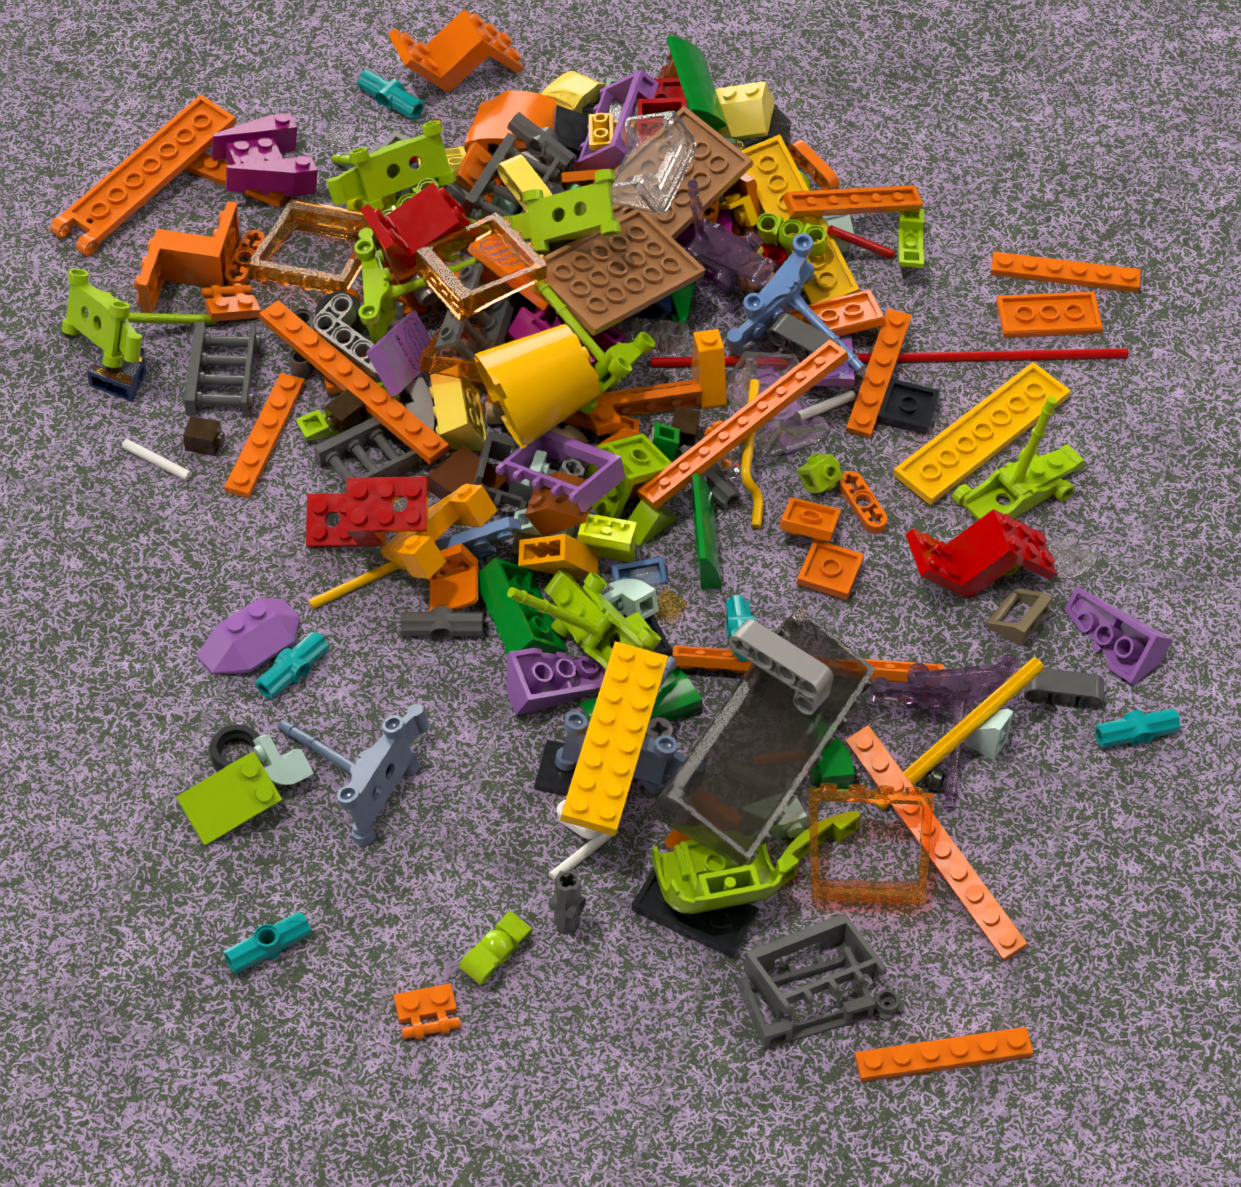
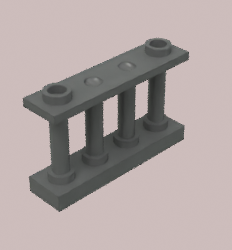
[463,133,561,219]
[435,262,517,383]
[184,322,261,418]
[314,403,429,493]

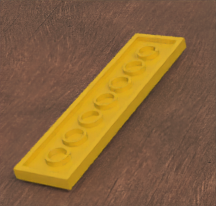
[741,135,860,304]
[893,362,1071,505]
[560,641,668,836]

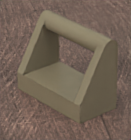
[985,588,1052,647]

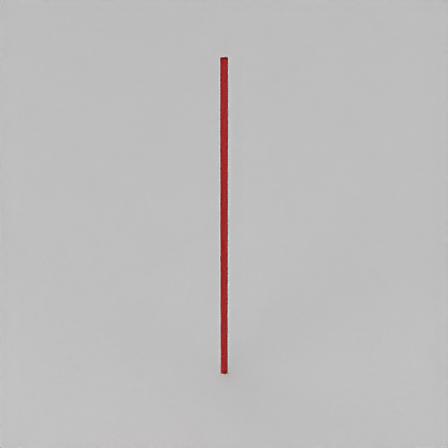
[651,348,1128,368]

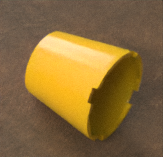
[474,324,601,449]

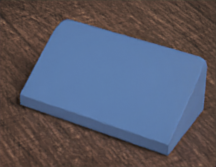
[609,557,668,586]

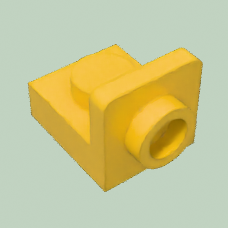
[719,193,758,227]

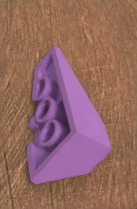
[1064,586,1172,684]
[506,648,606,715]

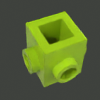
[796,453,844,493]

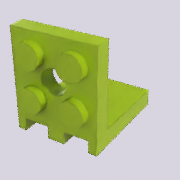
[585,433,672,519]

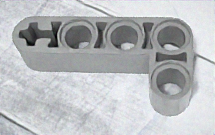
[313,294,381,383]
[729,619,833,715]

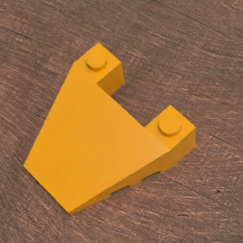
[380,484,498,579]

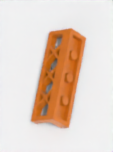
[605,379,702,417]

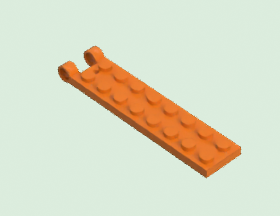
[50,94,237,257]

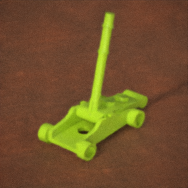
[326,120,457,210]
[500,169,621,256]
[354,228,481,344]
[61,269,217,368]
[531,275,656,414]
[952,396,1086,520]
[507,568,661,669]

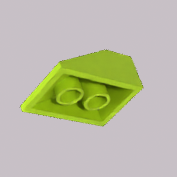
[176,751,282,846]

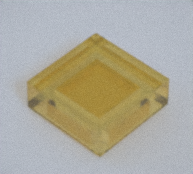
[656,588,687,622]

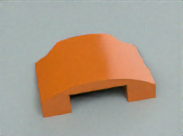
[464,90,559,169]

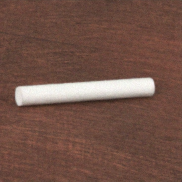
[794,390,856,422]
[122,439,192,481]
[549,829,618,881]

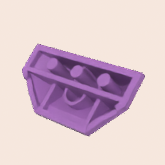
[196,598,300,675]

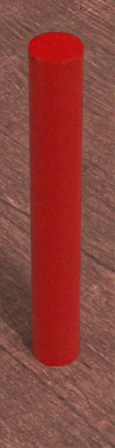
[827,225,895,259]

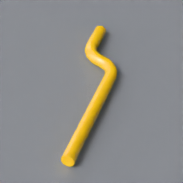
[741,379,764,529]
[308,562,400,610]

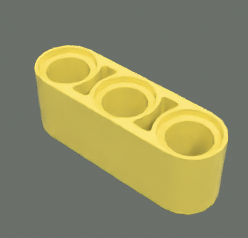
[497,154,552,212]

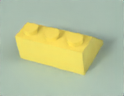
[716,81,775,140]
[429,364,487,452]

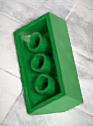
[478,558,568,654]

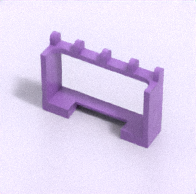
[573,69,659,170]
[496,431,626,512]

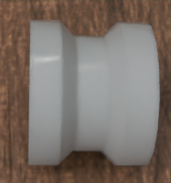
[645,717,673,740]

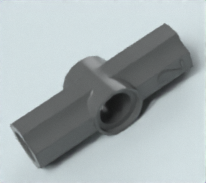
[507,112,577,172]
[672,445,741,510]
[401,606,483,641]
[548,869,586,935]

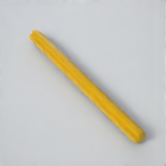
[873,657,1044,811]

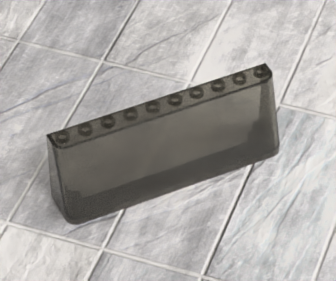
[648,607,875,866]

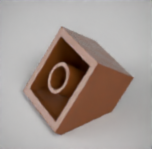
[525,471,590,536]

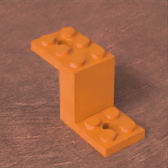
[388,9,524,92]
[134,201,240,313]

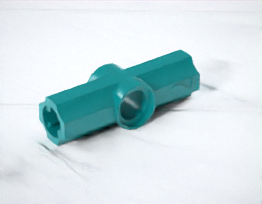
[357,69,424,119]
[725,595,756,661]
[255,632,329,699]
[1094,708,1181,749]
[223,911,312,974]

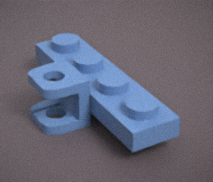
[435,517,522,559]

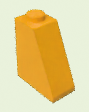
[691,329,727,409]
[518,534,598,579]

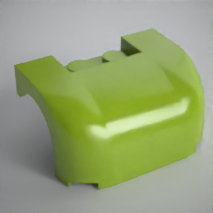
[651,826,784,914]

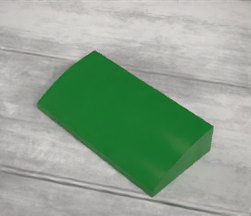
[666,36,727,131]
[692,474,722,589]
[579,668,702,722]

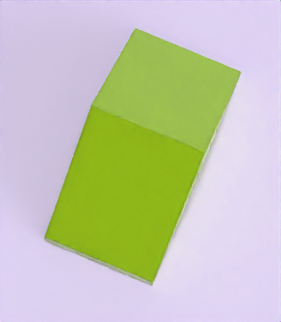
[628,500,677,547]

